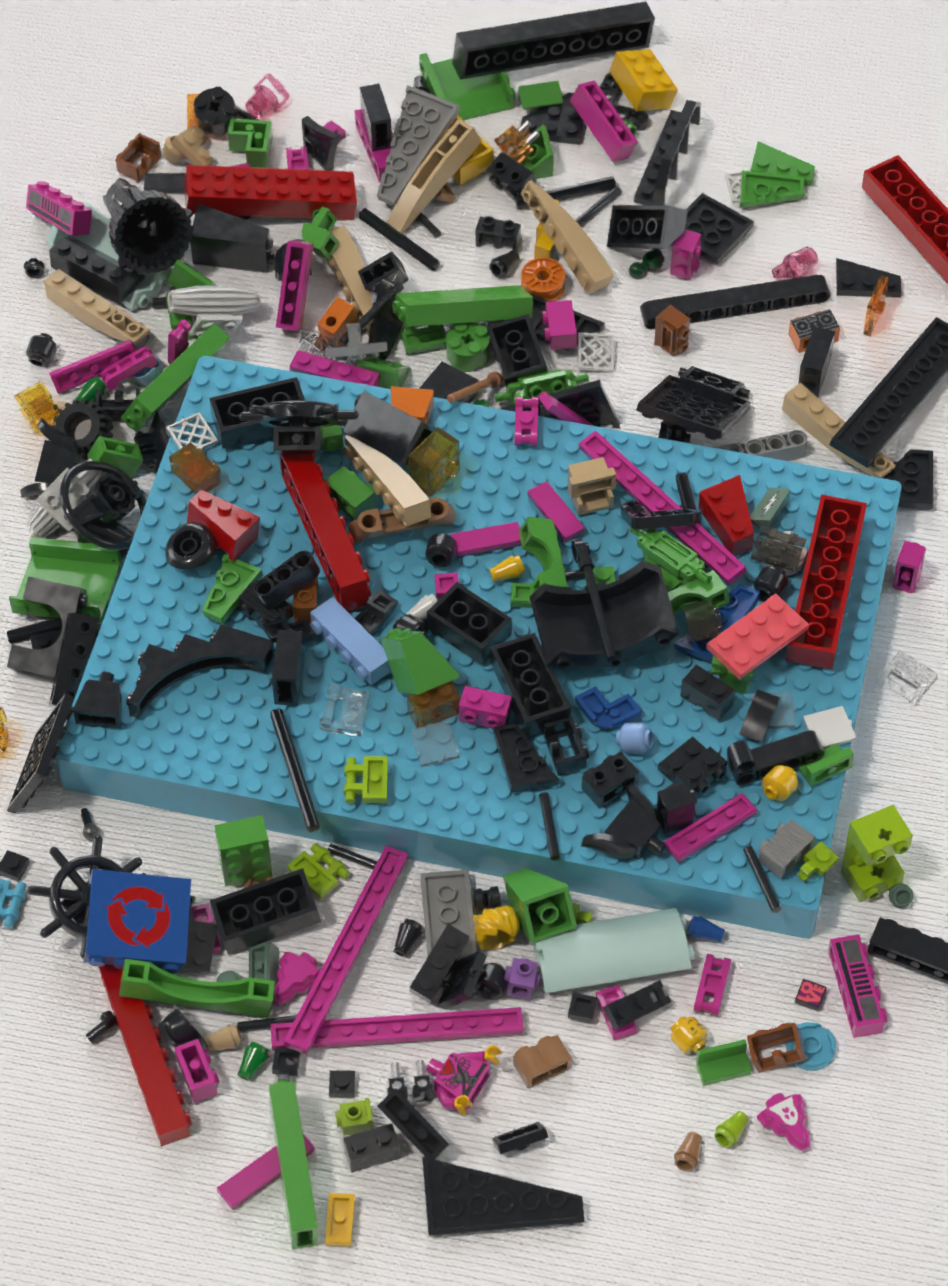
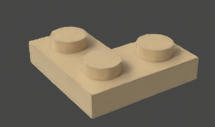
[171,124,215,166]

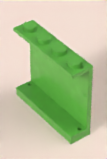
[419,53,516,120]
[9,537,122,623]

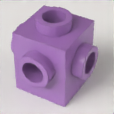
[504,958,541,1000]

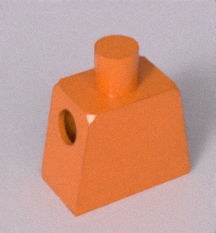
[315,296,358,351]
[391,386,434,423]

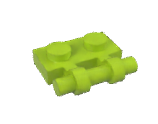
[343,756,388,804]
[287,843,351,900]

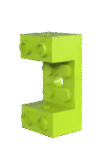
[841,804,913,903]

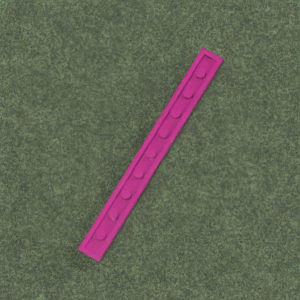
[578,430,747,585]
[284,846,408,1054]
[271,1007,523,1051]

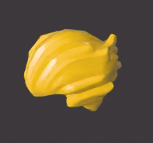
[473,905,520,950]

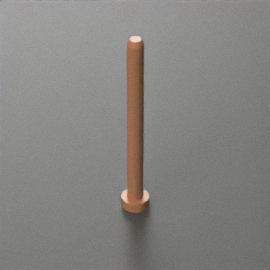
[447,372,503,403]

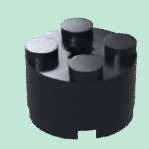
[194,86,236,136]

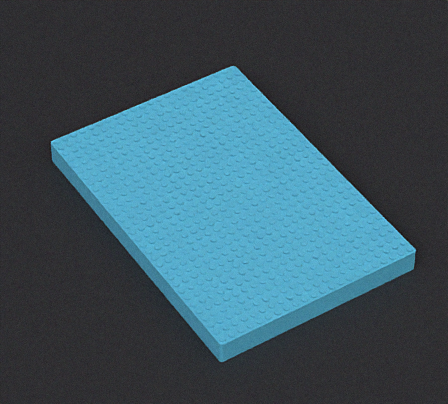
[56,356,901,939]

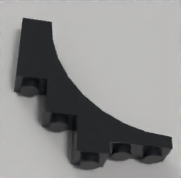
[126,624,275,719]

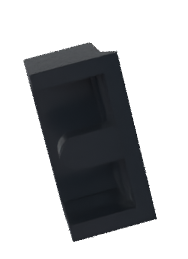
[475,216,522,252]
[95,388,141,423]
[544,717,589,776]

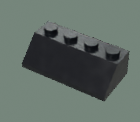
[606,205,688,249]
[49,237,145,304]

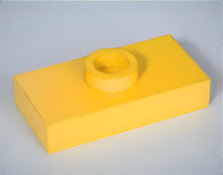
[325,1192,355,1247]

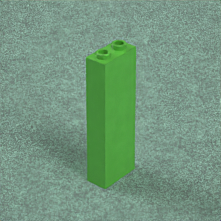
[392,285,533,327]
[121,323,230,433]
[269,1080,318,1250]

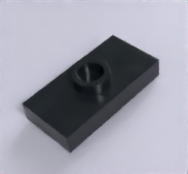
[492,1122,549,1155]

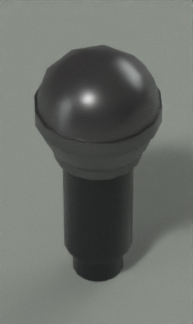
[81,808,99,841]

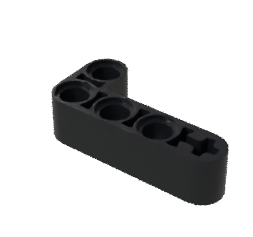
[727,730,825,786]

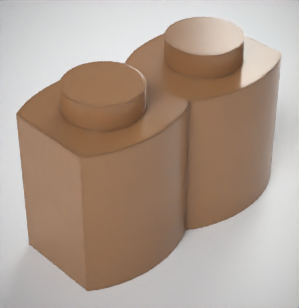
[513,1035,572,1088]

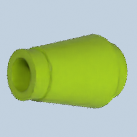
[714,1111,749,1148]

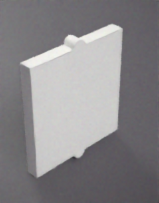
[803,706,857,749]

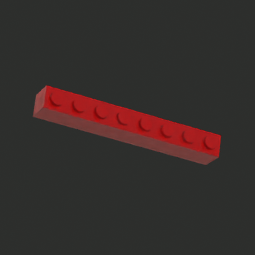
[98,964,193,1147]

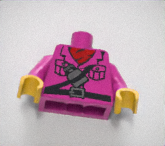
[426,1045,503,1116]

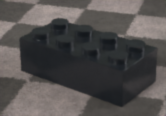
[209,377,305,449]
[490,633,571,737]
[209,868,321,955]

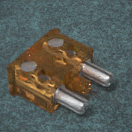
[494,120,540,163]

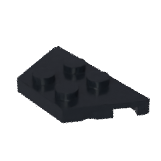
[530,294,605,351]

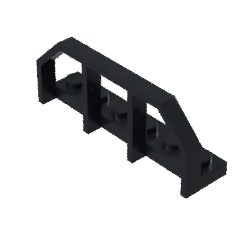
[633,100,702,205]

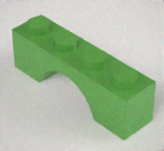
[519,517,569,594]
[668,570,730,615]

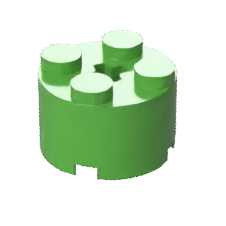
[446,322,490,372]

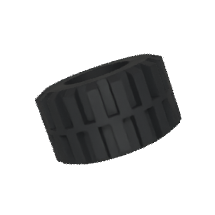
[52,399,114,460]

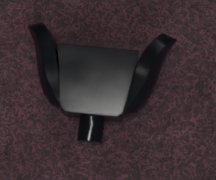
[20,418,82,498]
[581,781,666,859]

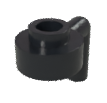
[565,539,590,582]

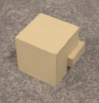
[567,457,616,516]

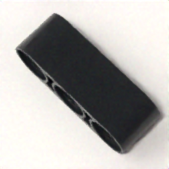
[254,550,320,609]

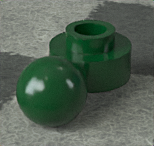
[629,249,665,279]

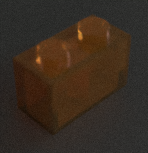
[169,442,221,494]
[407,681,461,730]

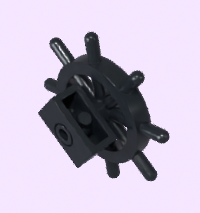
[239,401,359,454]
[27,835,142,959]

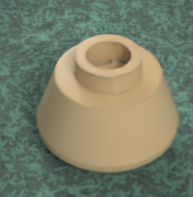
[163,136,186,163]

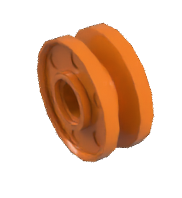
[521,257,565,302]

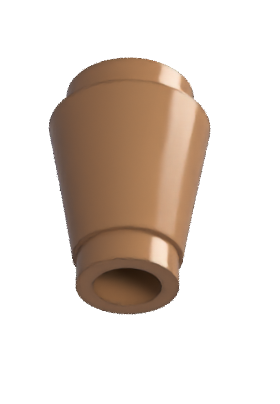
[674,1132,702,1172]

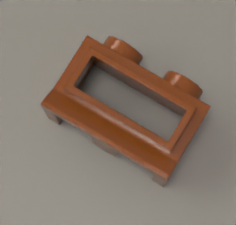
[115,133,161,183]
[654,305,690,357]
[293,576,319,624]
[747,1022,807,1073]

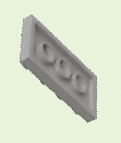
[420,869,477,961]

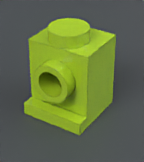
[335,1097,373,1136]

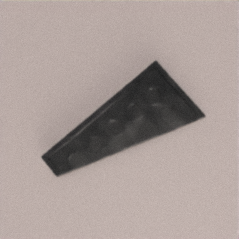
[499,379,620,428]
[422,1156,585,1236]

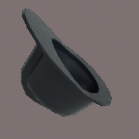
[158,1004,209,1051]

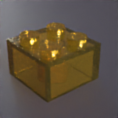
[409,427,460,497]

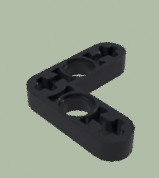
[600,73,649,131]
[620,501,697,529]

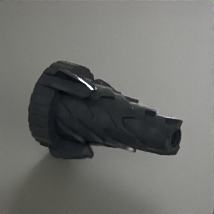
[103,178,194,274]

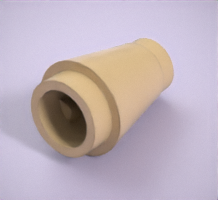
[204,1024,243,1052]

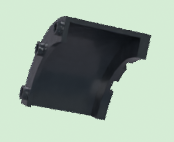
[530,560,679,669]

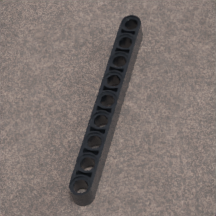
[640,275,831,329]

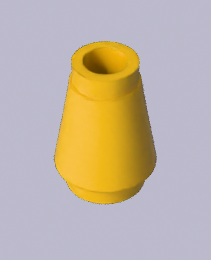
[489,555,526,582]

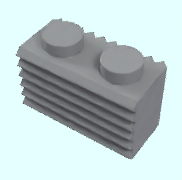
[759,819,815,878]

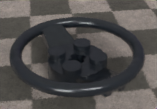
[59,461,147,550]

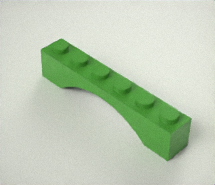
[119,959,275,1018]

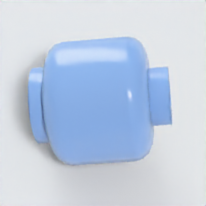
[616,723,653,754]

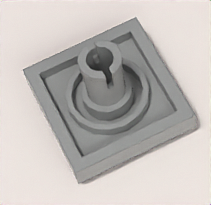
[325,323,388,361]

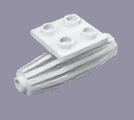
[168,286,260,338]
[27,458,106,538]

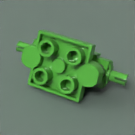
[494,369,589,405]
[630,528,712,592]

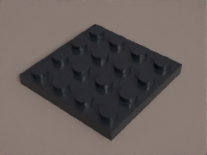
[7,693,74,814]

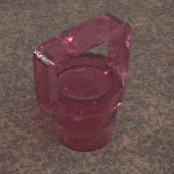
[245,73,290,119]
[771,246,818,278]

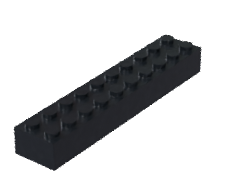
[452,1,655,80]

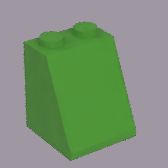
[380,628,459,695]
[503,868,577,944]

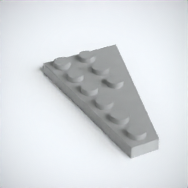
[377,85,460,206]

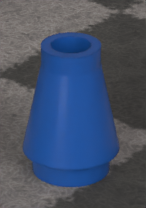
[687,915,725,943]

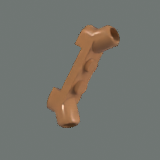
[349,498,455,543]

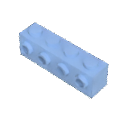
[310,597,391,685]

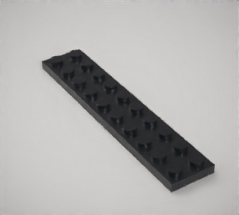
[829,317,948,468]

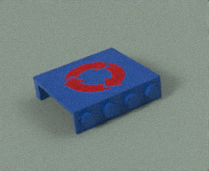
[83,869,191,974]

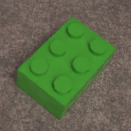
[214,815,273,887]

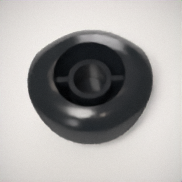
[165,522,217,569]

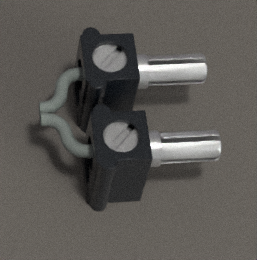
[387,1060,433,1106]

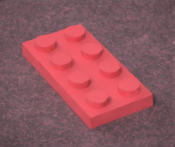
[706,593,809,680]

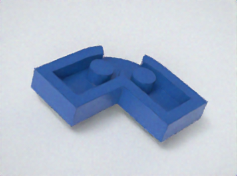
[575,686,642,729]

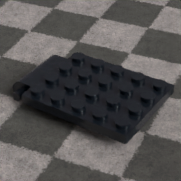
[636,366,751,440]

